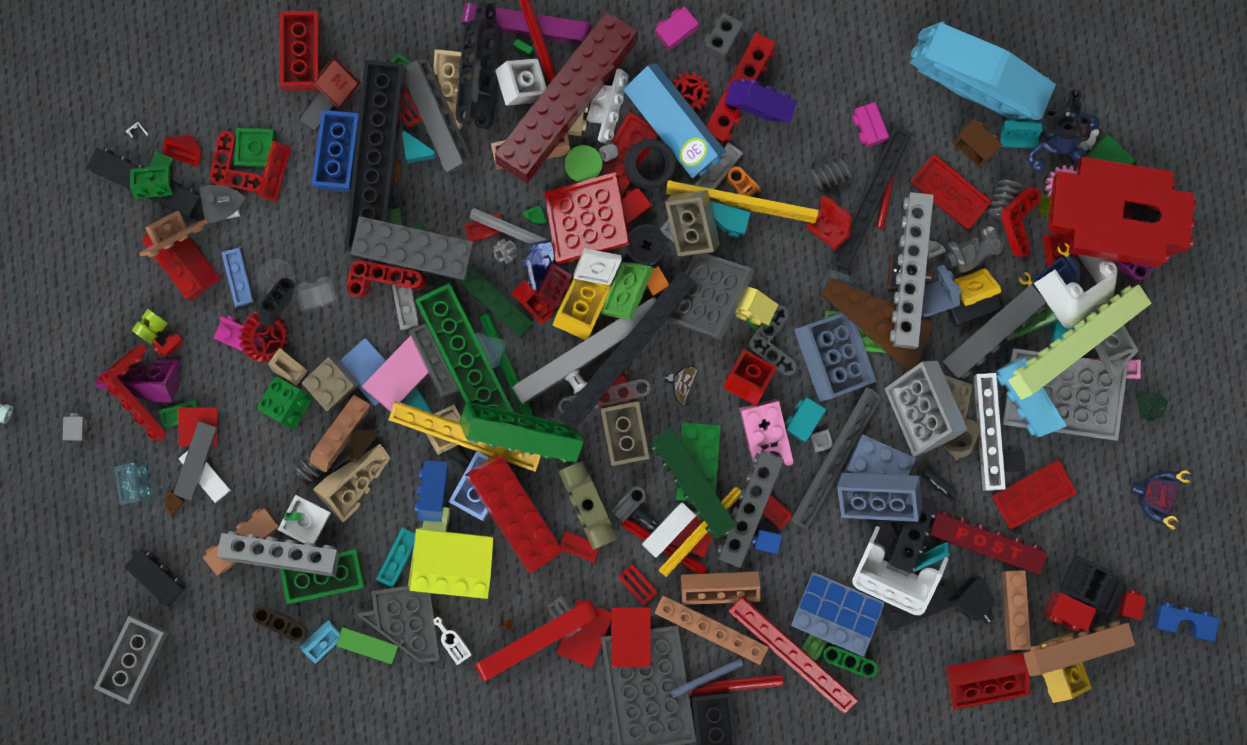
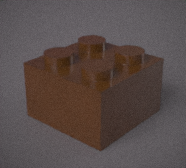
[953,119,1003,168]

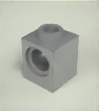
[63,413,88,441]

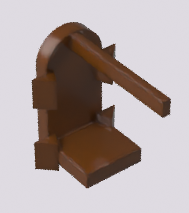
[498,610,514,629]

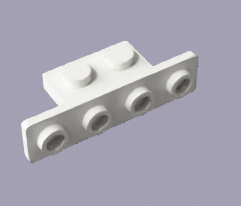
[587,69,629,145]

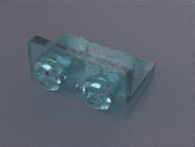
[114,462,150,505]

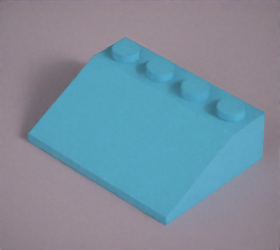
[996,358,1066,437]

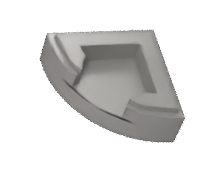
[927,240,946,259]

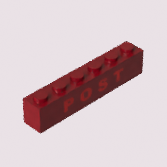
[928,511,1047,575]

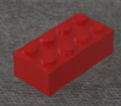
[280,11,321,91]

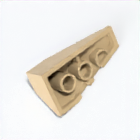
[433,49,474,129]
[313,444,390,522]

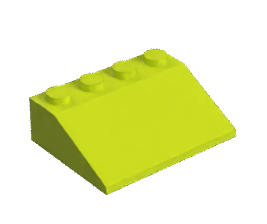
[408,529,493,599]

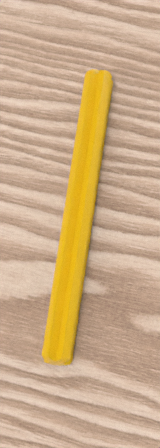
[659,487,741,577]

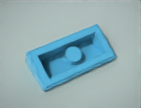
[300,620,340,664]

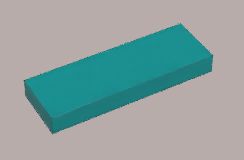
[376,527,415,588]

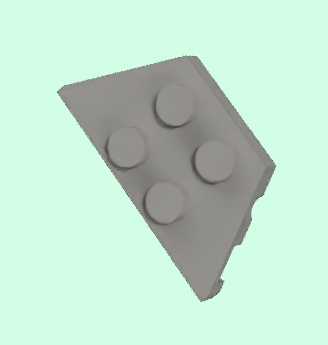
[1084,319,1138,380]

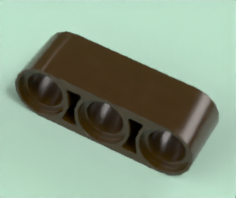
[253,606,308,641]

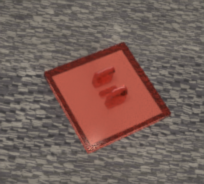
[312,56,361,110]

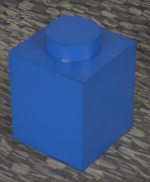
[751,530,782,554]

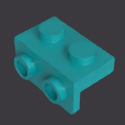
[1000,119,1043,149]

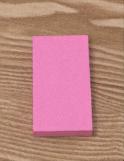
[362,336,428,412]

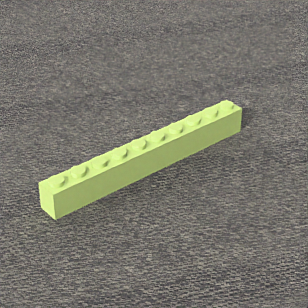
[1008,284,1152,400]

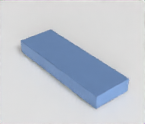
[221,247,255,308]

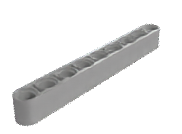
[512,297,657,404]

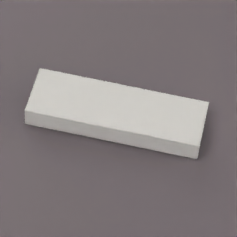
[179,451,231,503]
[642,502,696,558]

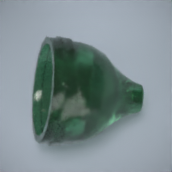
[1136,391,1168,422]

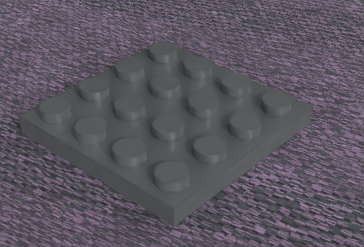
[667,253,755,340]

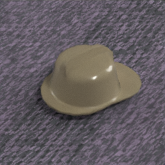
[943,419,980,461]

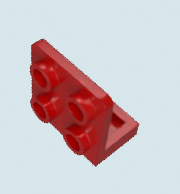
[807,195,852,250]

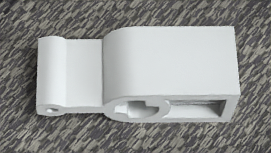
[433,617,473,665]

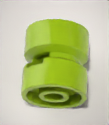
[132,309,168,345]

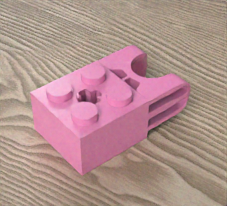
[739,399,793,473]

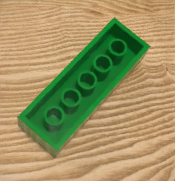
[459,402,584,463]

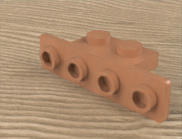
[139,211,208,258]

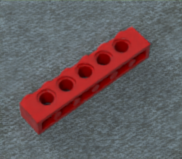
[706,32,776,145]

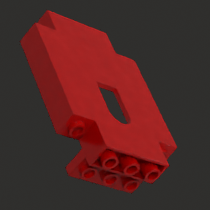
[1047,157,1196,268]

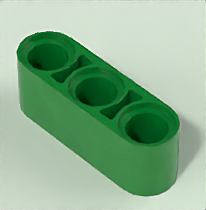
[822,646,878,678]

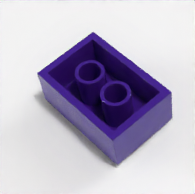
[725,79,797,123]

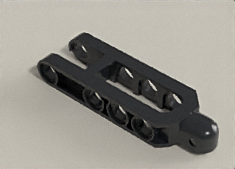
[455,3,503,129]

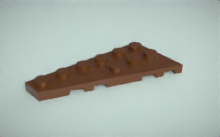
[822,277,934,372]

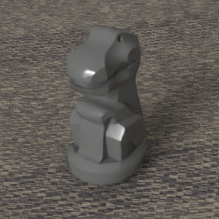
[945,225,1004,273]

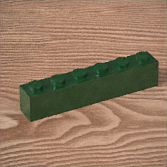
[650,428,737,539]

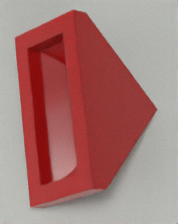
[163,134,201,167]

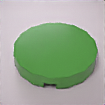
[565,145,603,182]

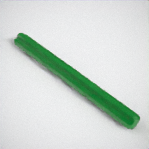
[480,314,534,416]

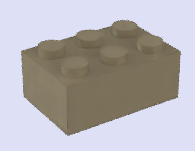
[665,190,720,256]
[600,401,650,466]

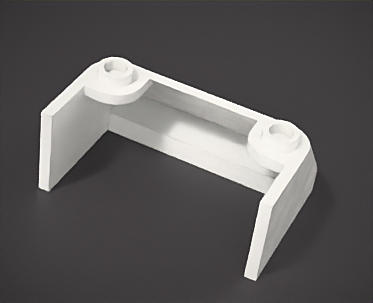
[1034,255,1117,329]
[853,526,949,615]

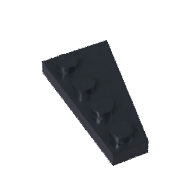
[876,585,957,631]

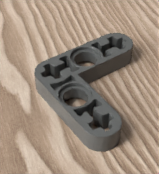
[748,305,797,376]

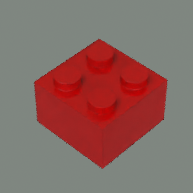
[722,349,778,406]
[1043,592,1097,633]

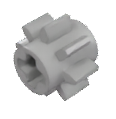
[494,239,517,264]

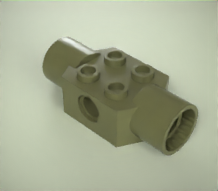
[558,461,618,550]

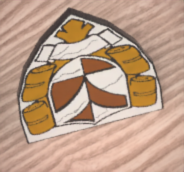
[664,366,697,405]

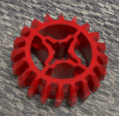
[238,312,289,362]

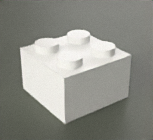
[495,59,547,106]

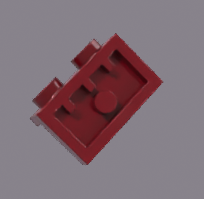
[536,263,572,311]

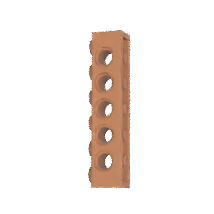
[654,595,769,665]

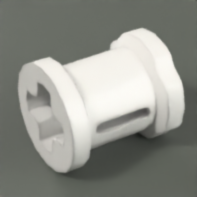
[564,369,588,394]

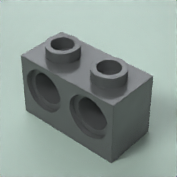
[703,13,743,60]

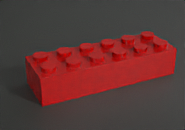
[465,453,563,574]

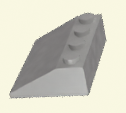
[885,361,968,457]

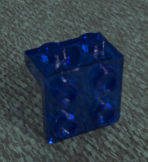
[523,239,558,291]

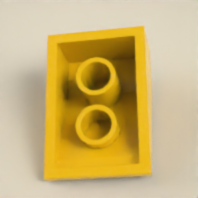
[552,279,612,340]

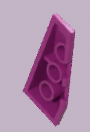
[94,359,180,402]

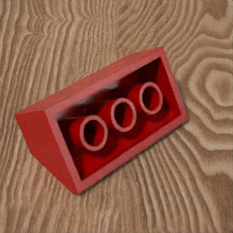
[141,234,221,302]
[946,652,1029,710]

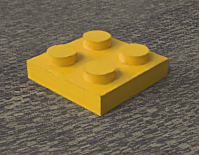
[954,268,1001,306]

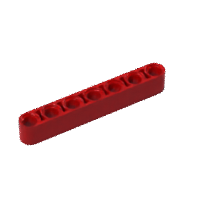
[474,599,599,682]

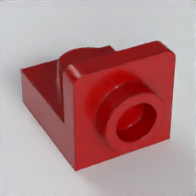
[152,334,185,357]

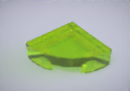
[1036,193,1051,218]

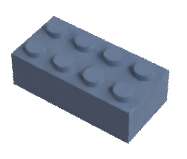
[837,473,922,522]

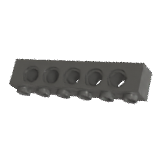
[717,450,784,568]

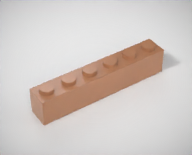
[1023,621,1135,676]

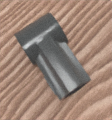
[611,487,647,522]

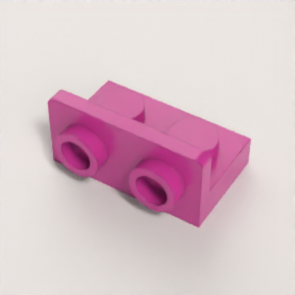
[214,315,254,351]

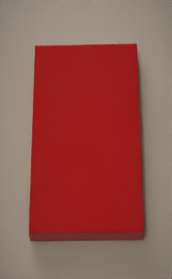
[599,112,659,195]
[909,154,992,231]
[991,460,1078,530]

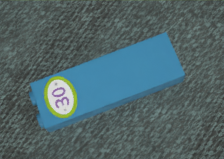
[623,63,726,178]

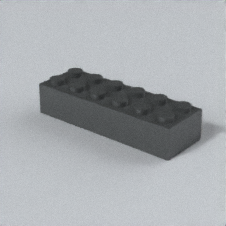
[351,216,475,281]

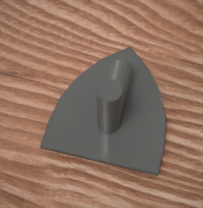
[199,185,246,224]

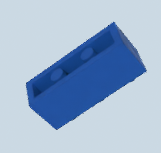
[415,461,448,522]

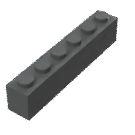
[405,60,473,173]
[942,285,1046,379]

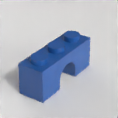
[1153,602,1219,642]

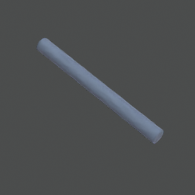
[671,659,743,698]

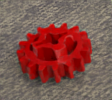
[672,71,710,111]

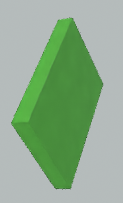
[601,261,653,320]

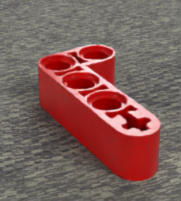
[347,260,427,298]

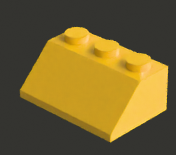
[1038,633,1092,703]

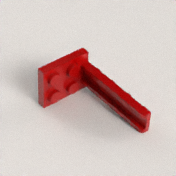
[97,344,166,441]

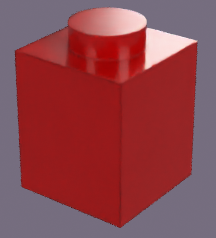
[1118,590,1146,620]

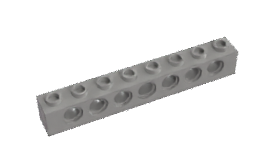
[890,192,933,349]

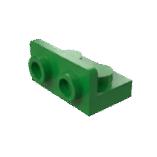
[130,165,173,199]

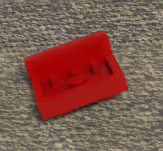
[1043,234,1078,267]

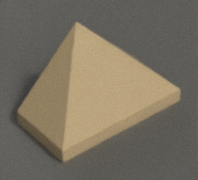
[268,348,308,386]

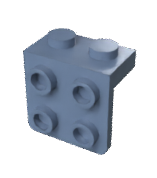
[911,265,961,317]

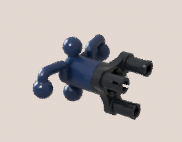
[1027,89,1099,173]

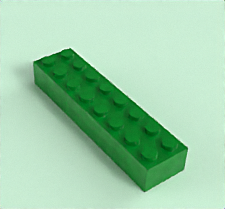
[415,283,514,412]

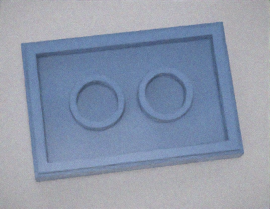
[340,338,386,406]

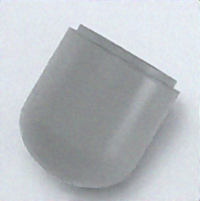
[599,144,618,162]

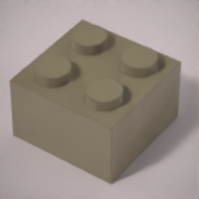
[302,356,361,411]

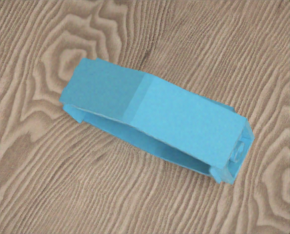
[910,21,1056,122]

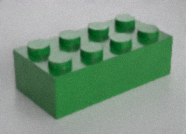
[676,423,720,502]
[280,549,367,604]

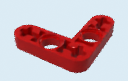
[210,131,262,193]
[1001,188,1041,257]

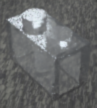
[294,277,340,313]

